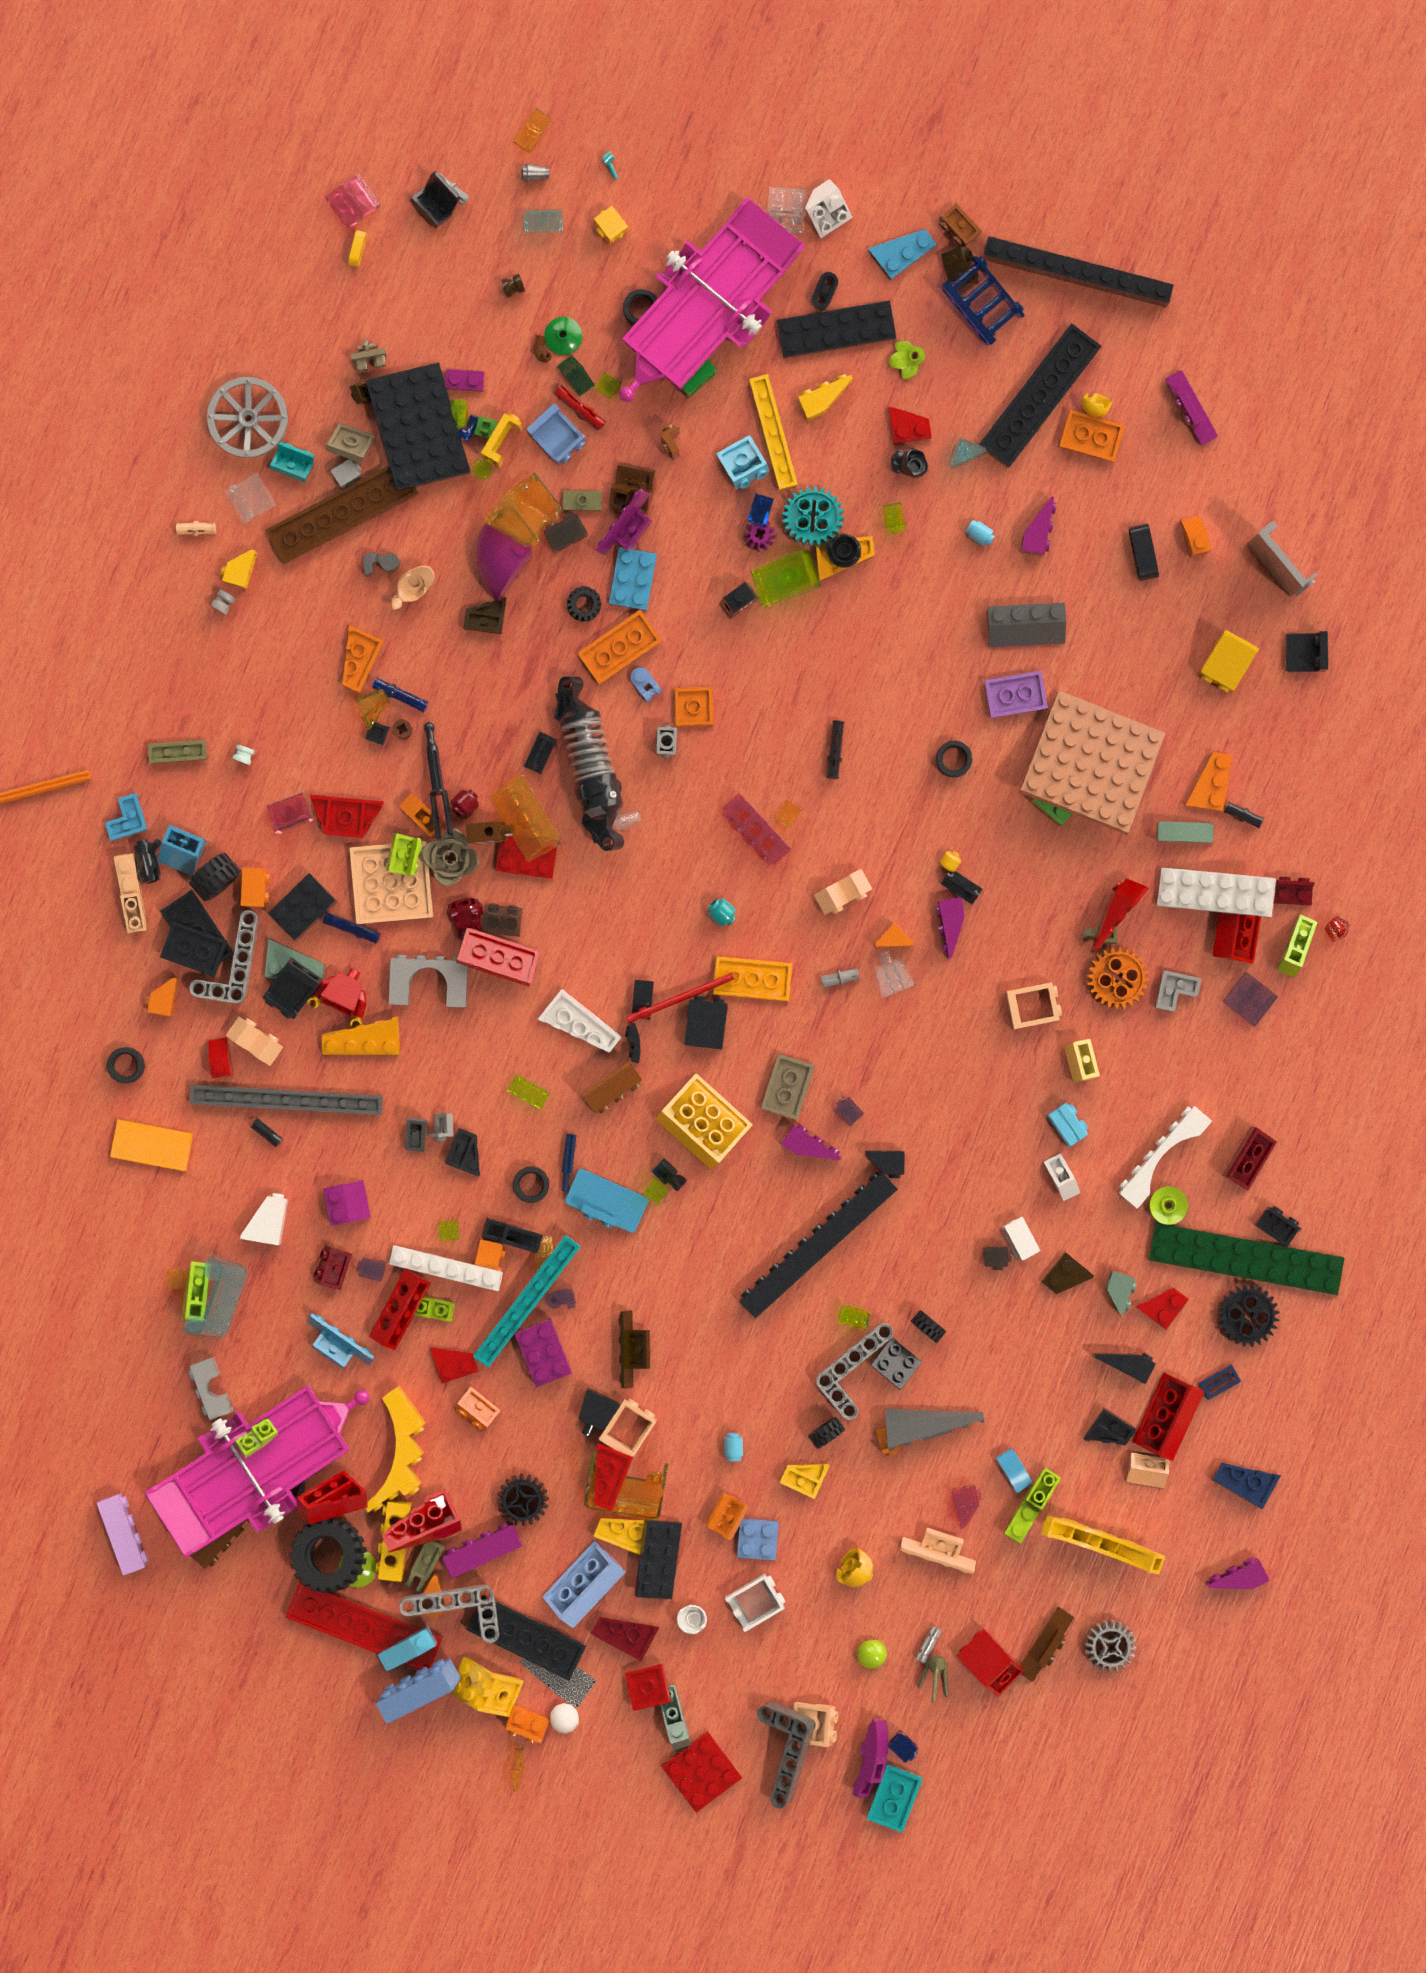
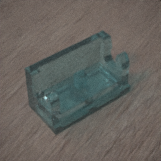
[524,210,563,232]

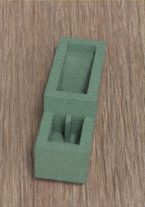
[1156,821,1214,843]

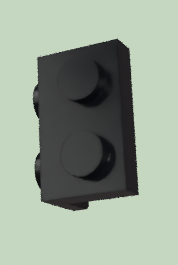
[1255,1206,1302,1247]

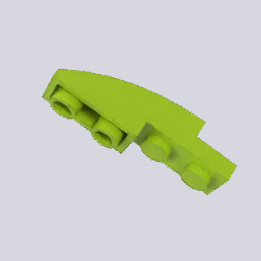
[1003,1468,1061,1544]

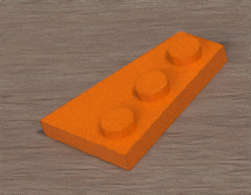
[342,625,384,693]
[1185,752,1232,812]

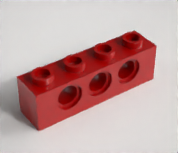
[369,1269,431,1350]

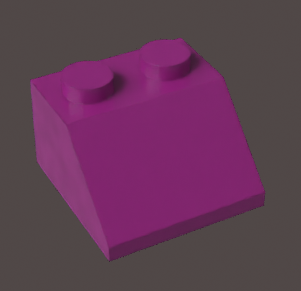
[323,1180,371,1226]

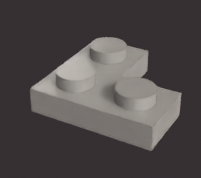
[1155,970,1201,1012]

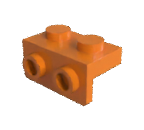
[705,1493,749,1540]

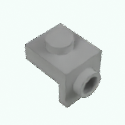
[427,1113,453,1141]

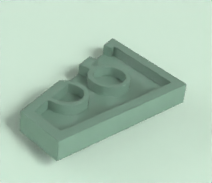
[265,939,325,980]

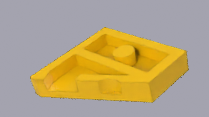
[779,1464,830,1499]

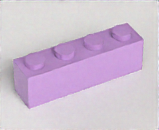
[97,1493,149,1575]

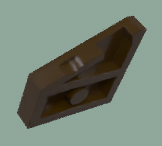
[463,597,507,635]
[1041,1252,1094,1294]

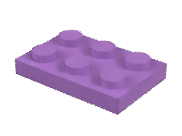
[984,671,1048,718]

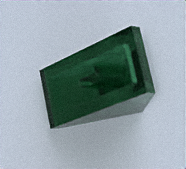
[557,355,595,397]

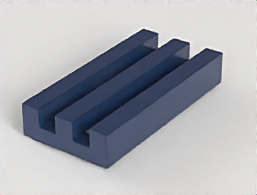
[1198,1364,1242,1400]

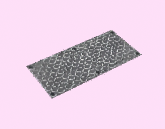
[520,1658,597,1709]

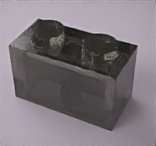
[543,513,588,553]

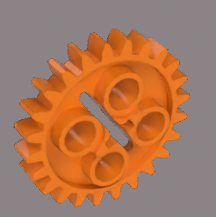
[1086,947,1150,1009]

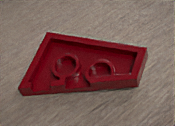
[591,1617,660,1662]

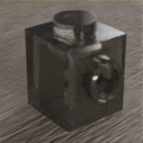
[983,1246,1012,1270]

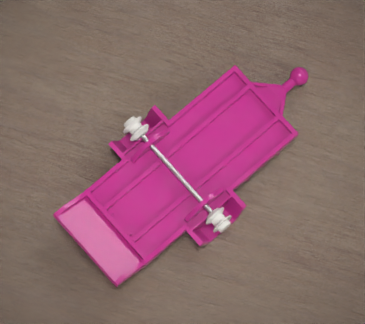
[619,197,806,402]
[145,1385,369,1558]

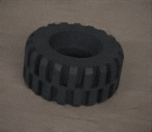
[289,1518,367,1593]

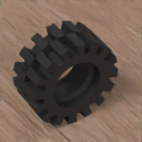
[567,586,601,622]
[911,1310,947,1343]
[808,1417,845,1449]

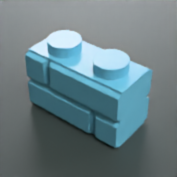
[1046,1102,1089,1147]

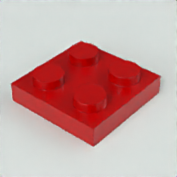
[625,1664,671,1711]

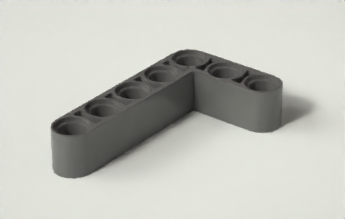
[757,1702,815,1809]

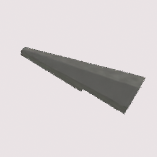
[886,1409,984,1451]

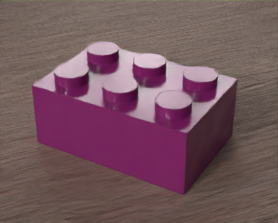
[515,1318,573,1387]

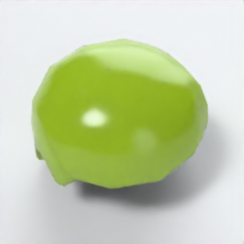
[856,1640,888,1669]

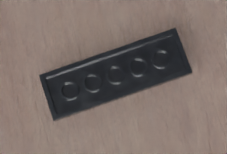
[777,300,896,359]
[466,1594,586,1681]

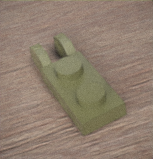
[405,1541,445,1593]

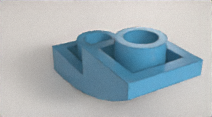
[996,1448,1033,1493]

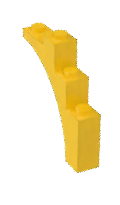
[366,1385,426,1512]
[1041,1515,1166,1574]

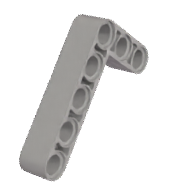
[189,910,260,1004]
[816,1322,893,1420]
[398,1585,499,1643]

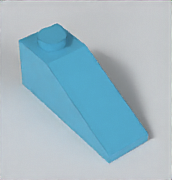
[377,1625,437,1671]

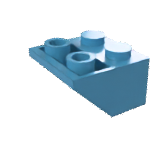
[157,825,208,876]

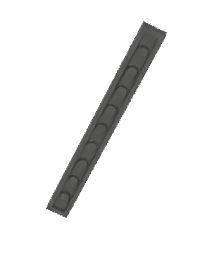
[190,1085,383,1115]

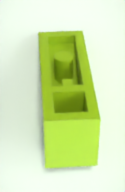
[1277,914,1317,978]
[181,1261,210,1324]

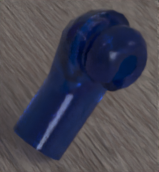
[458,414,479,440]

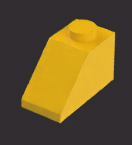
[221,549,258,590]

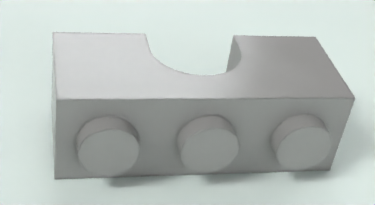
[188,1356,234,1420]

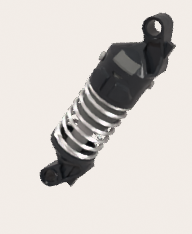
[554,676,624,851]

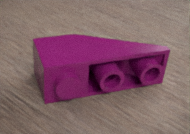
[1021,497,1057,556]
[935,897,965,958]
[781,1124,842,1160]
[1205,1557,1270,1589]

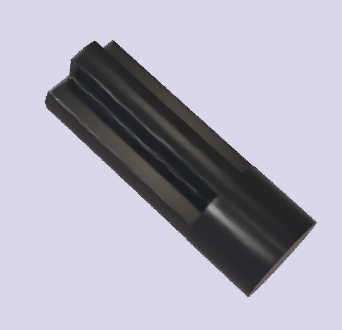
[251,1118,283,1147]

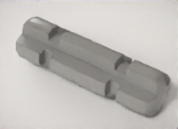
[916,1626,941,1663]

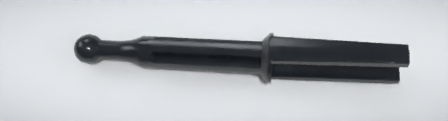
[424,722,454,840]

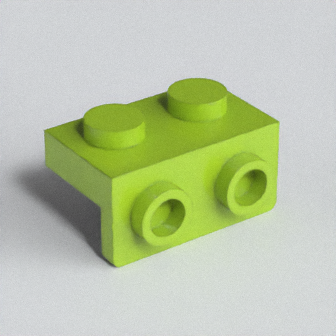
[386,833,422,876]

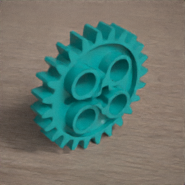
[782,486,844,548]

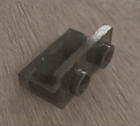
[482,903,523,937]

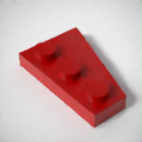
[594,1443,633,1512]

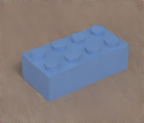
[376,1658,461,1724]

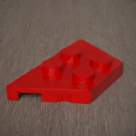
[310,794,384,838]

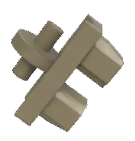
[351,339,387,372]

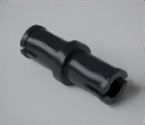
[1224,802,1264,829]

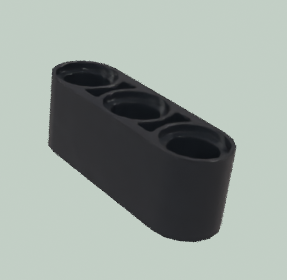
[1129,523,1159,581]

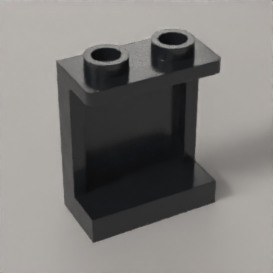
[262,957,322,1019]
[684,996,728,1050]

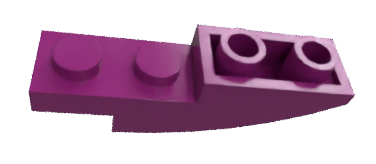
[852,1719,888,1797]

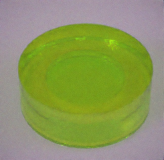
[473,459,492,480]

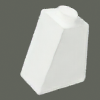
[240,1193,288,1245]

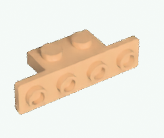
[900,1528,976,1574]

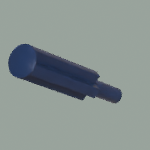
[562,1133,577,1192]

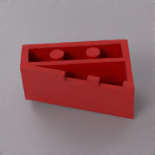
[296,1470,368,1525]

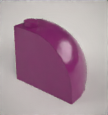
[475,520,532,602]

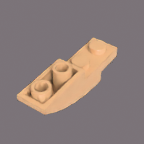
[114,853,147,933]

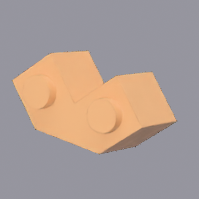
[814,869,872,915]
[226,1017,283,1066]

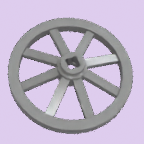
[207,377,288,458]

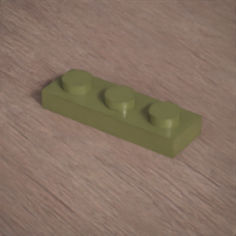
[148,740,207,764]

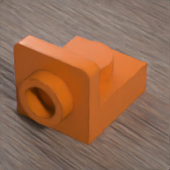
[876,1427,901,1456]

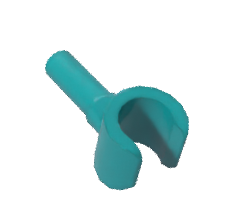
[602,151,618,179]

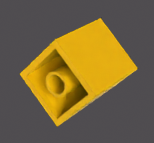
[1198,630,1259,693]

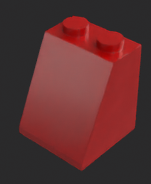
[957,1629,1025,1697]

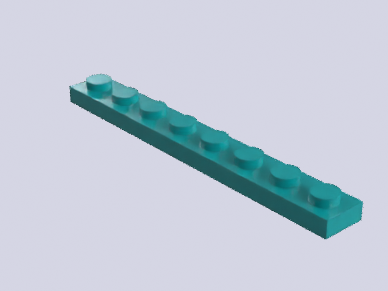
[473,1234,581,1368]

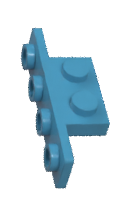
[307,1313,374,1369]

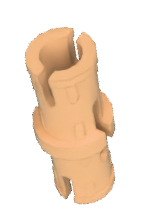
[176,521,216,536]

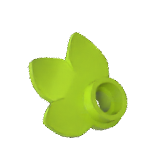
[888,341,925,380]

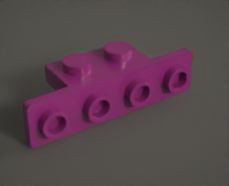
[1165,370,1218,445]
[596,489,653,555]

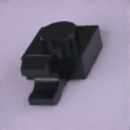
[651,1158,687,1191]

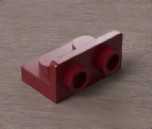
[1273,877,1315,906]
[314,1245,352,1290]

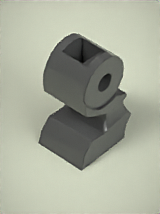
[363,552,400,577]

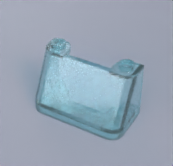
[182,1255,247,1338]

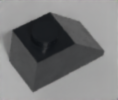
[865,1151,905,1178]

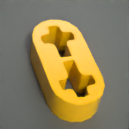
[348,230,367,268]

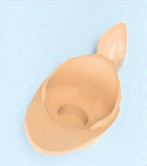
[391,566,434,610]

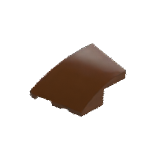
[609,463,656,516]

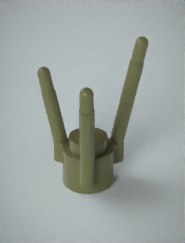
[918,1655,949,1702]

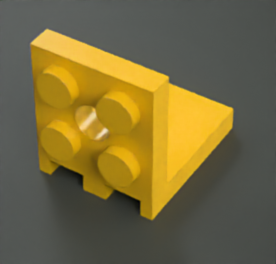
[449,1657,524,1717]

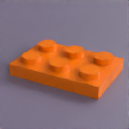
[1059,410,1125,463]

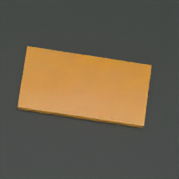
[713,956,792,1001]
[110,1119,194,1171]

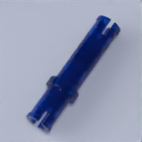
[372,677,429,713]
[323,912,381,944]

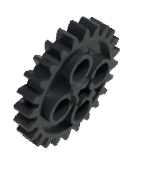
[1216,1284,1280,1347]

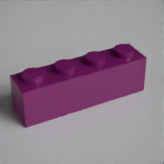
[442,1522,523,1578]

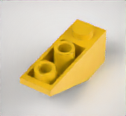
[798,374,853,421]

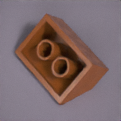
[581,1061,642,1114]

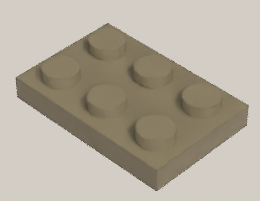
[761,1054,815,1120]

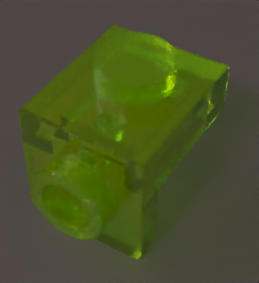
[882,502,906,534]
[838,1305,871,1330]

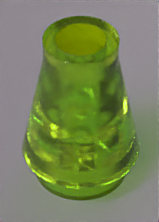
[450,399,469,427]

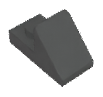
[405,1117,428,1152]

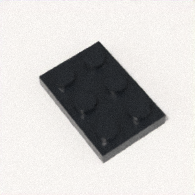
[160,921,228,977]

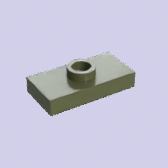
[563,491,602,511]

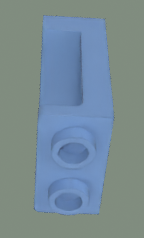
[526,403,586,466]

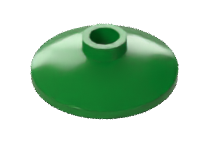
[544,317,582,355]

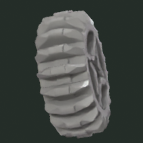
[1084,1620,1137,1673]

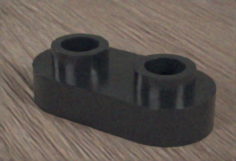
[812,272,838,310]

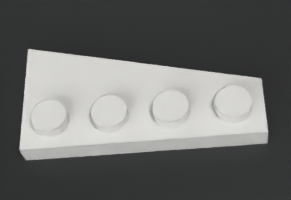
[538,989,622,1052]

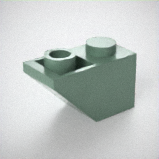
[1105,1270,1137,1315]

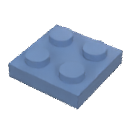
[737,1518,779,1560]

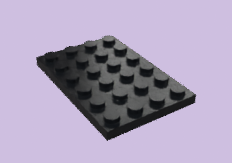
[365,362,470,492]

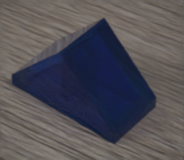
[747,493,774,528]

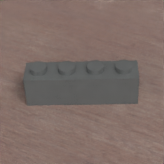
[987,603,1066,647]

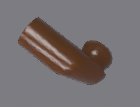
[533,335,552,363]

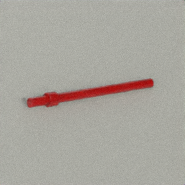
[626,973,735,1024]

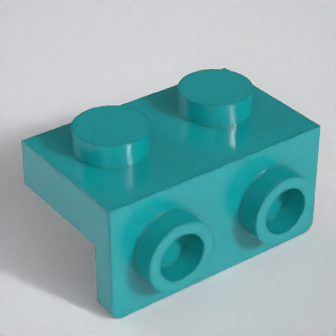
[270,442,315,483]

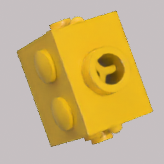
[593,206,628,245]

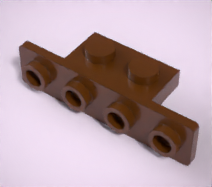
[1021,1607,1074,1681]

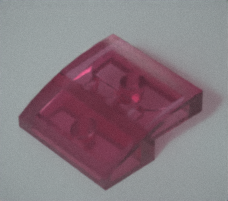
[325,174,381,228]

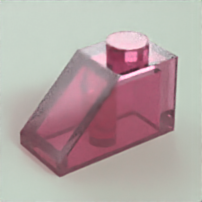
[951,1484,982,1529]

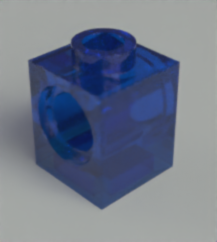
[888,1730,918,1763]

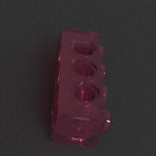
[722,793,791,865]

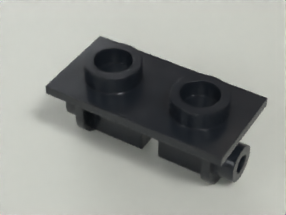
[524,732,557,774]
[941,871,983,905]

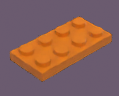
[577,610,662,685]

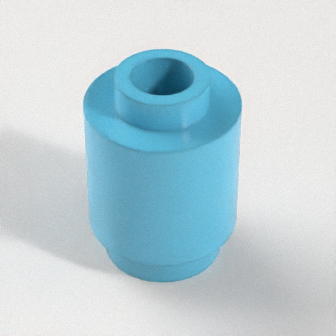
[965,520,995,547]
[723,1433,743,1461]

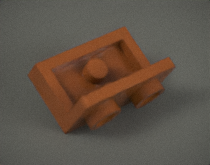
[939,203,982,247]
[661,424,680,460]

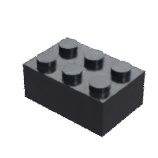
[268,873,338,941]

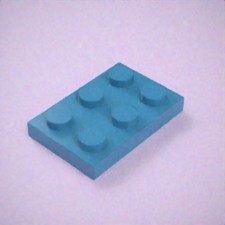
[609,547,657,611]

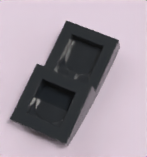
[632,980,654,1020]

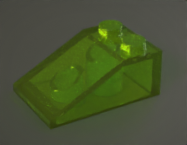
[751,550,821,607]

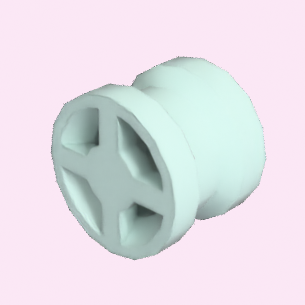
[232,744,255,765]

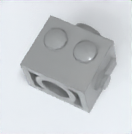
[655,725,677,758]

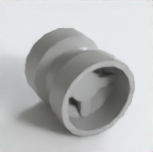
[210,589,236,615]

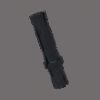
[827,720,845,779]

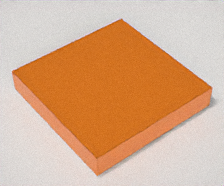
[674,687,714,727]

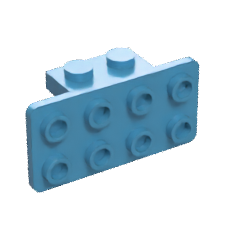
[565,1169,649,1233]

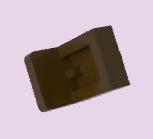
[350,383,370,404]

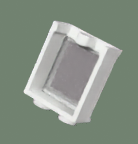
[725,1573,786,1632]

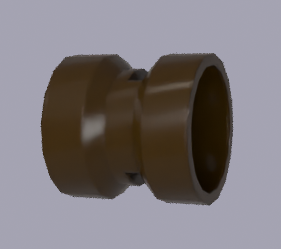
[501,273,525,298]

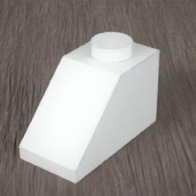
[1044,1154,1081,1201]

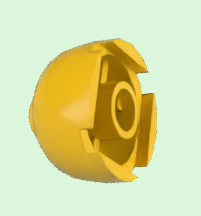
[836,1548,873,1588]

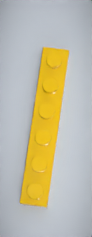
[749,374,798,491]

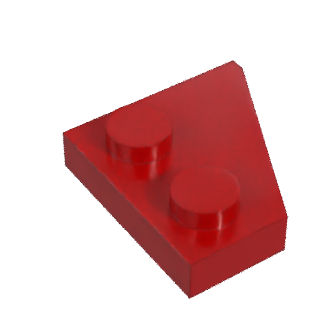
[888,407,932,444]
[1136,1287,1189,1330]
[430,1347,479,1384]

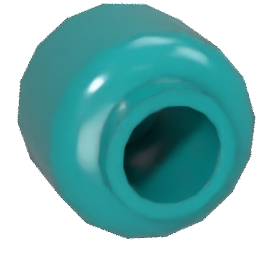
[707,898,736,927]

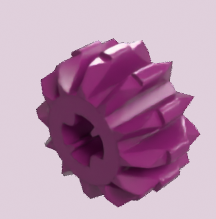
[744,519,776,552]

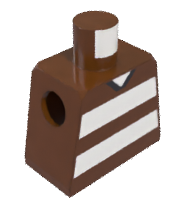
[466,821,515,845]

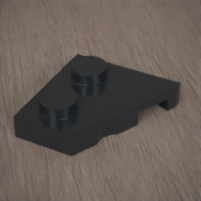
[444,1127,480,1177]
[1084,1408,1136,1445]

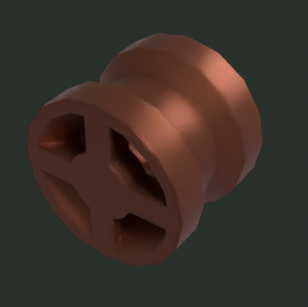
[393,719,413,740]

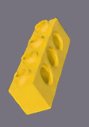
[375,1500,412,1582]

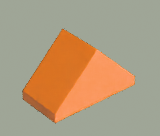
[875,923,914,947]

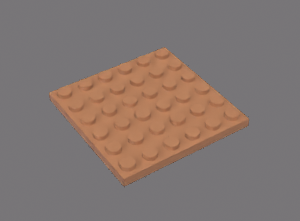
[1020,690,1165,835]

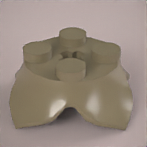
[421,829,479,887]

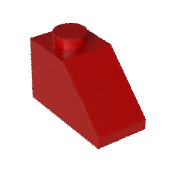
[208,1037,234,1078]

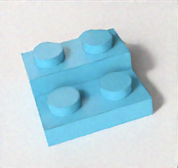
[716,435,769,489]

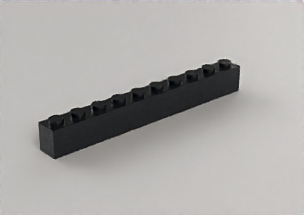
[982,236,1174,308]
[740,1172,898,1319]

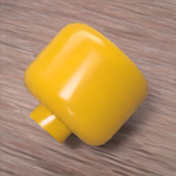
[940,851,961,872]

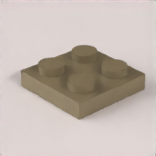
[326,423,375,463]

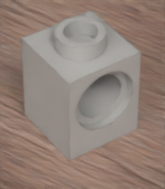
[331,459,362,489]

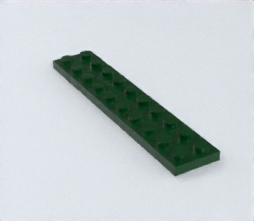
[1148,1222,1345,1295]

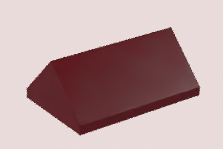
[1222,1126,1277,1191]

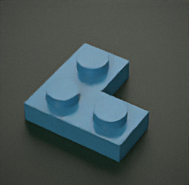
[105,793,148,841]

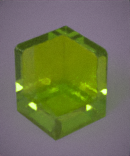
[643,1177,670,1204]

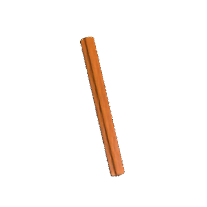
[0,770,91,804]

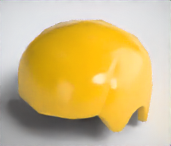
[1081,393,1113,417]

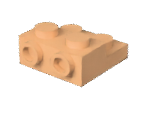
[794,1702,838,1747]

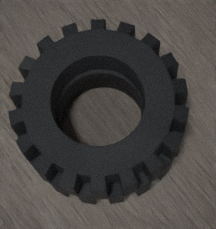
[189,853,241,901]

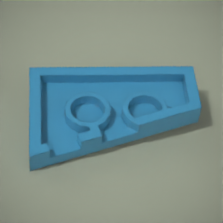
[868,229,937,280]

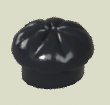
[827,534,861,568]

